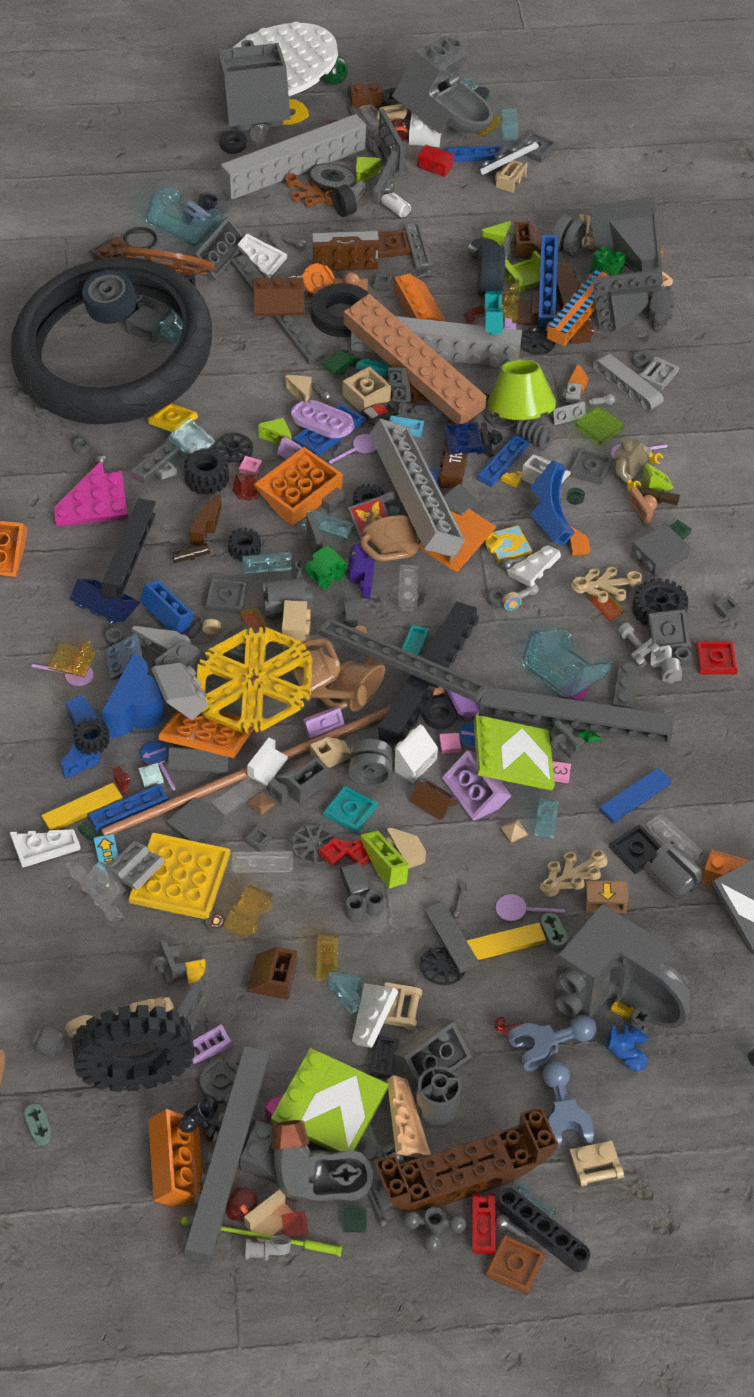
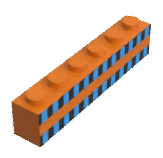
[546,269,612,346]

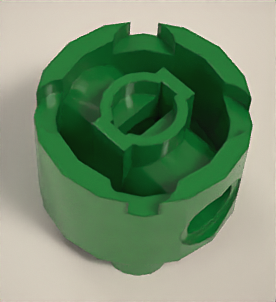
[589,246,625,276]
[305,546,347,590]

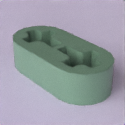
[540,913,567,951]
[24,1104,52,1145]

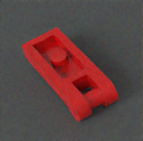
[472,1193,495,1254]

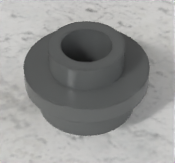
[672,648,691,665]

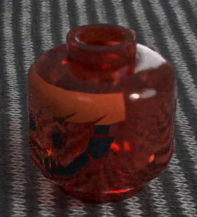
[392,118,409,142]
[226,1188,258,1222]

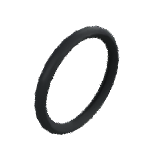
[123,227,157,249]

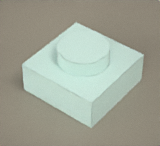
[138,763,163,788]

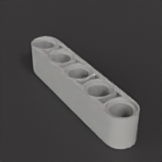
[593,353,663,411]

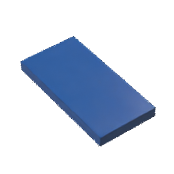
[292,404,365,456]

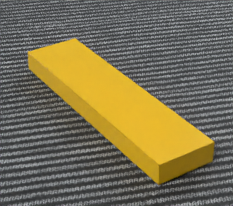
[41,783,122,830]
[467,923,546,960]

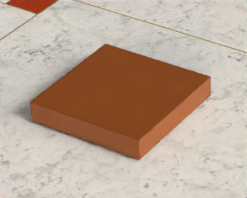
[486,1235,546,1295]

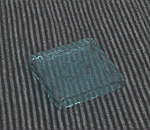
[168,418,215,457]

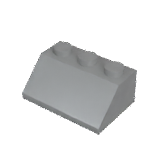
[152,663,209,720]

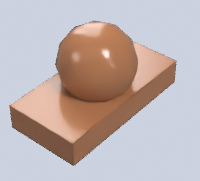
[335,272,368,292]
[629,487,657,525]

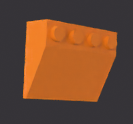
[254,447,343,526]
[0,521,28,577]

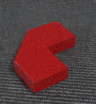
[318,839,370,867]

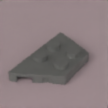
[152,639,208,701]

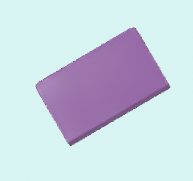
[446,690,479,719]

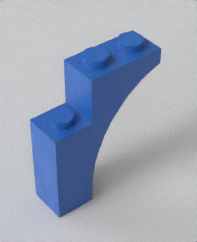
[530,460,575,546]
[60,695,101,779]

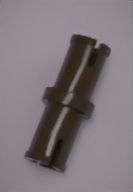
[643,487,680,506]
[172,543,210,564]

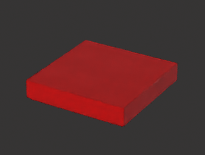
[695,641,738,675]

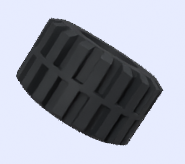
[184,448,229,495]

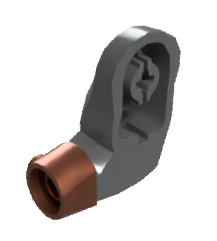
[272,1120,373,1202]

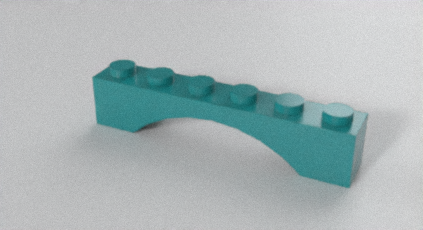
[484,291,503,335]

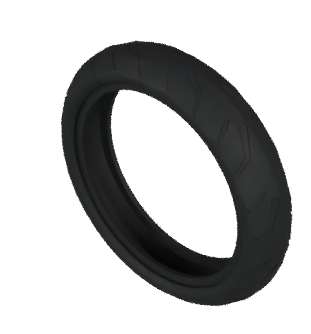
[11,257,213,425]

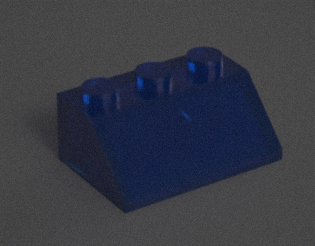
[70,579,140,624]

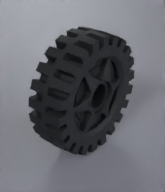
[632,578,688,627]

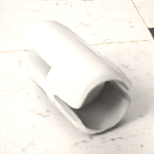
[381,192,411,218]

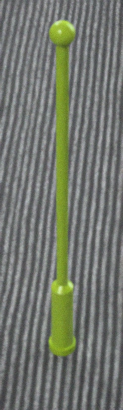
[181,1217,343,1257]

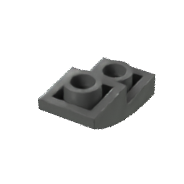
[388,367,411,402]

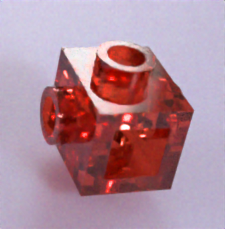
[232,473,260,501]

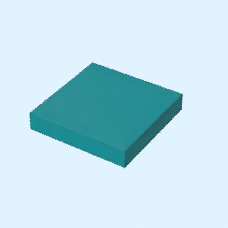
[323,785,378,834]

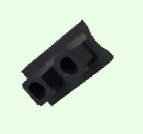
[473,422,502,457]

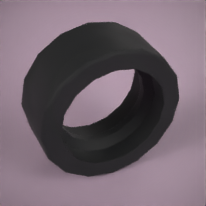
[332,184,357,217]

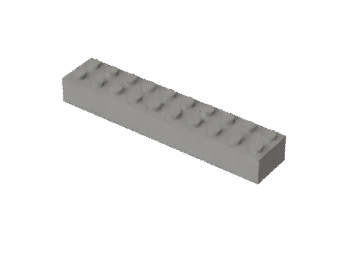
[221,114,366,199]
[351,316,522,367]
[369,419,465,557]

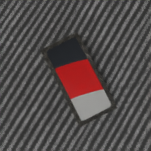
[361,402,397,425]

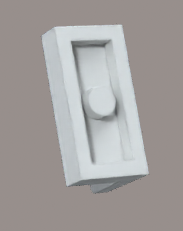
[247,738,288,786]

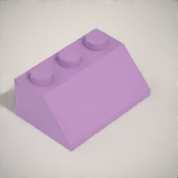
[442,750,511,820]

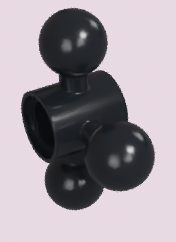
[179,1096,220,1142]

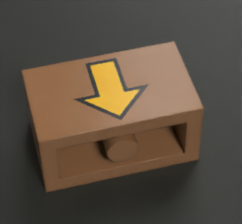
[584,880,628,913]

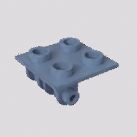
[104,634,143,679]

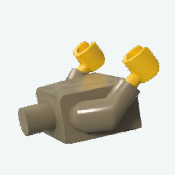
[614,436,663,492]

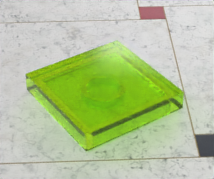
[575,406,624,445]

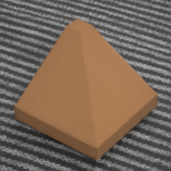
[247,791,275,815]

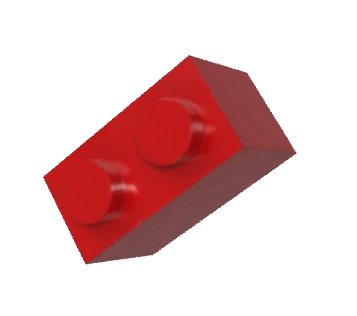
[417,145,454,177]

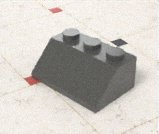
[169,743,230,773]
[392,1018,472,1088]

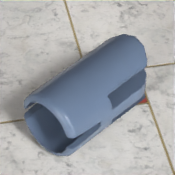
[183,200,212,228]

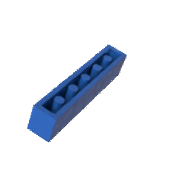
[538,235,558,329]

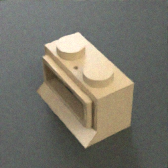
[495,160,528,193]

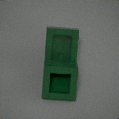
[322,349,361,375]

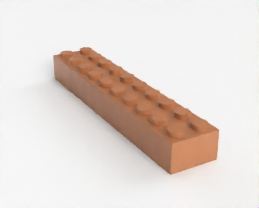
[344,294,486,427]

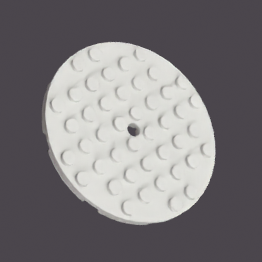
[233,22,338,96]

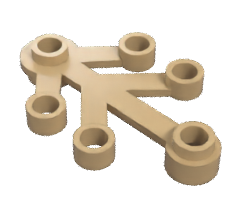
[571,567,642,603]
[540,850,608,897]

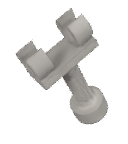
[618,623,662,668]

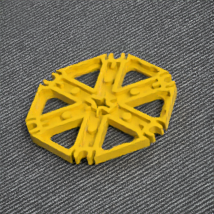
[197,627,312,733]

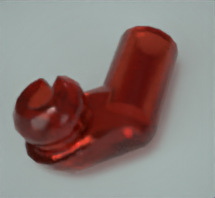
[464,305,484,323]
[494,1017,524,1036]

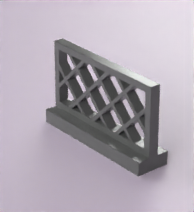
[374,108,409,178]

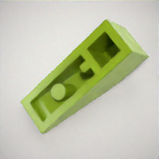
[360,830,409,888]

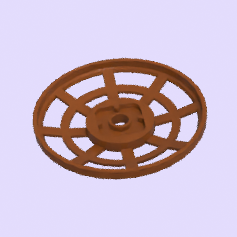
[116,247,216,275]

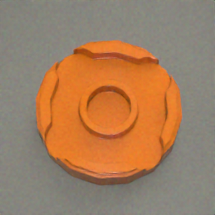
[302,263,334,296]

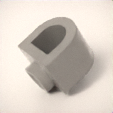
[562,383,582,404]
[660,658,682,684]

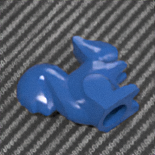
[606,1025,649,1071]

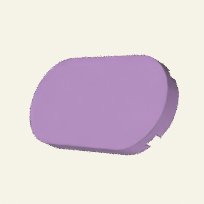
[291,400,354,438]

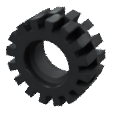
[353,483,385,505]
[228,528,261,562]
[73,718,110,755]

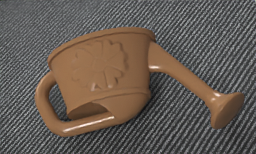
[360,515,462,563]
[319,625,385,712]
[293,639,367,706]

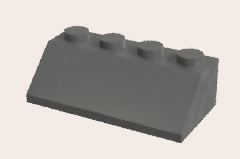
[187,216,244,280]

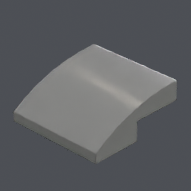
[106,841,165,890]

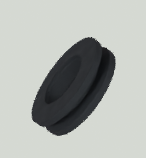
[311,283,369,337]

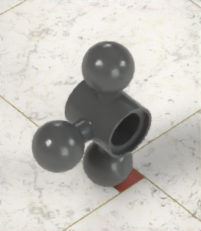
[403,1207,466,1252]

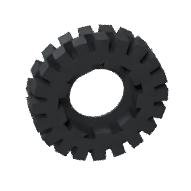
[72,1005,195,1092]

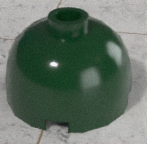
[320,55,348,85]

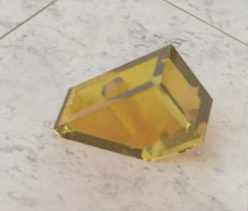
[316,934,339,981]

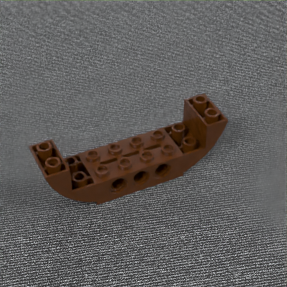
[374,1106,559,1210]

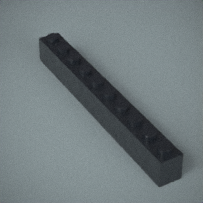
[378,601,479,745]

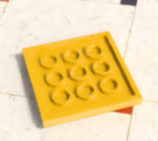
[129,833,231,920]

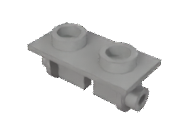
[549,401,586,425]

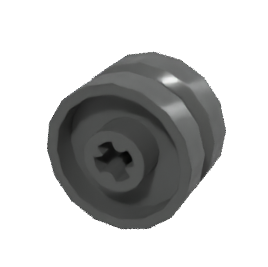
[552,214,587,255]
[349,739,393,787]

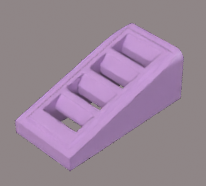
[192,1024,234,1064]

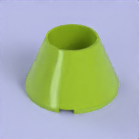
[487,360,556,420]

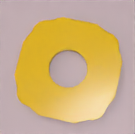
[282,99,309,125]

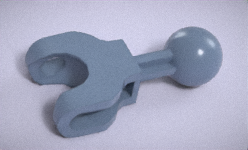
[507,1014,596,1071]
[543,1061,594,1148]

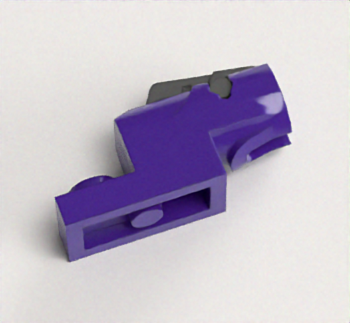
[345,544,374,599]

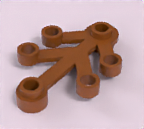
[285,173,334,208]

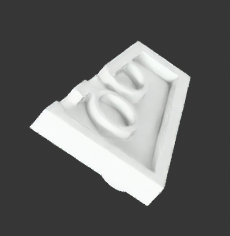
[238,234,287,278]
[507,545,561,587]
[10,829,81,868]
[352,983,398,1048]

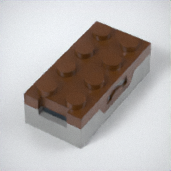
[312,231,379,271]

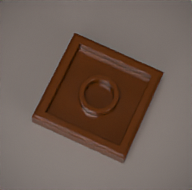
[378,230,410,258]

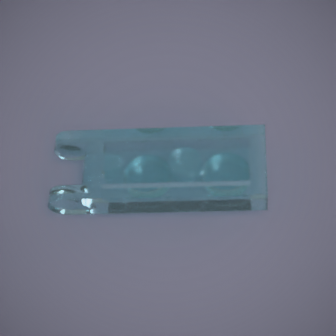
[302,510,354,540]
[242,552,292,574]

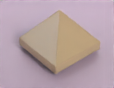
[501,819,528,843]

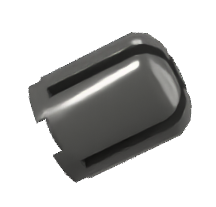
[644,841,703,899]

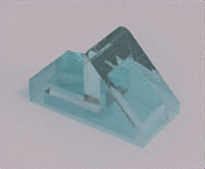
[500,108,518,141]
[534,799,559,838]
[328,972,361,1014]

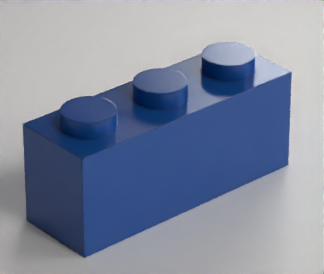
[140,580,194,633]

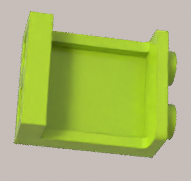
[504,251,541,293]

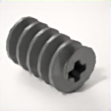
[516,419,555,449]

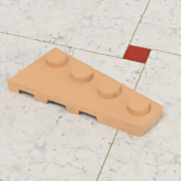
[387,1075,431,1159]

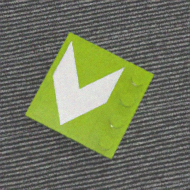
[473,715,555,791]
[270,1048,389,1152]

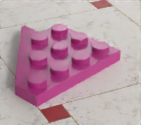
[54,462,128,526]

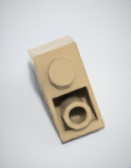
[310,737,350,768]
[385,827,426,868]

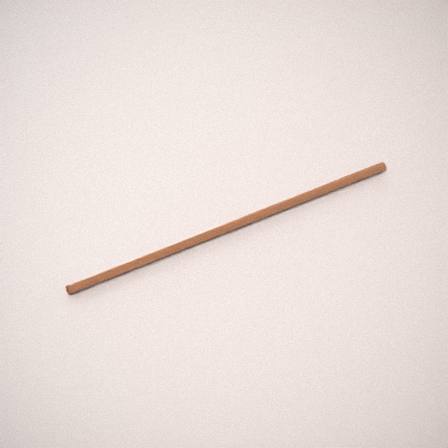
[100,686,447,836]

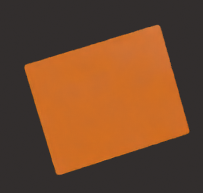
[419,509,496,572]

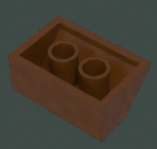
[253,277,304,316]

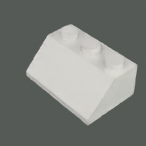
[409,113,441,147]

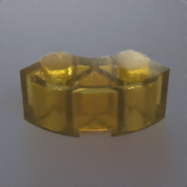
[223,884,273,938]

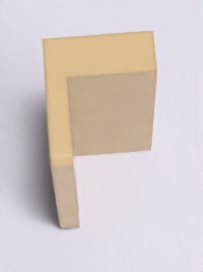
[244,1189,296,1242]

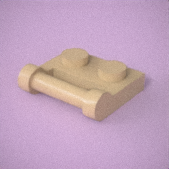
[383,982,423,1030]
[569,1141,624,1187]

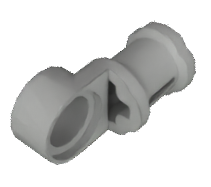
[245,1235,291,1261]

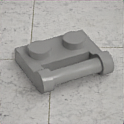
[638,356,679,391]

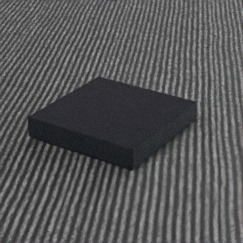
[609,824,661,874]

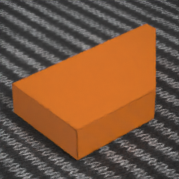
[567,364,589,394]
[569,526,590,555]

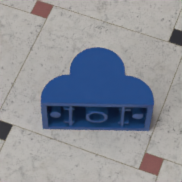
[102,655,164,737]

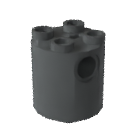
[262,578,313,619]
[416,1066,462,1127]

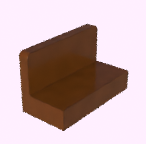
[518,291,540,326]
[410,779,459,820]

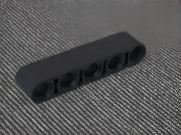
[497,1187,590,1272]

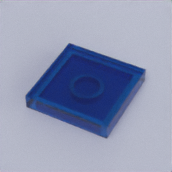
[443,423,484,455]

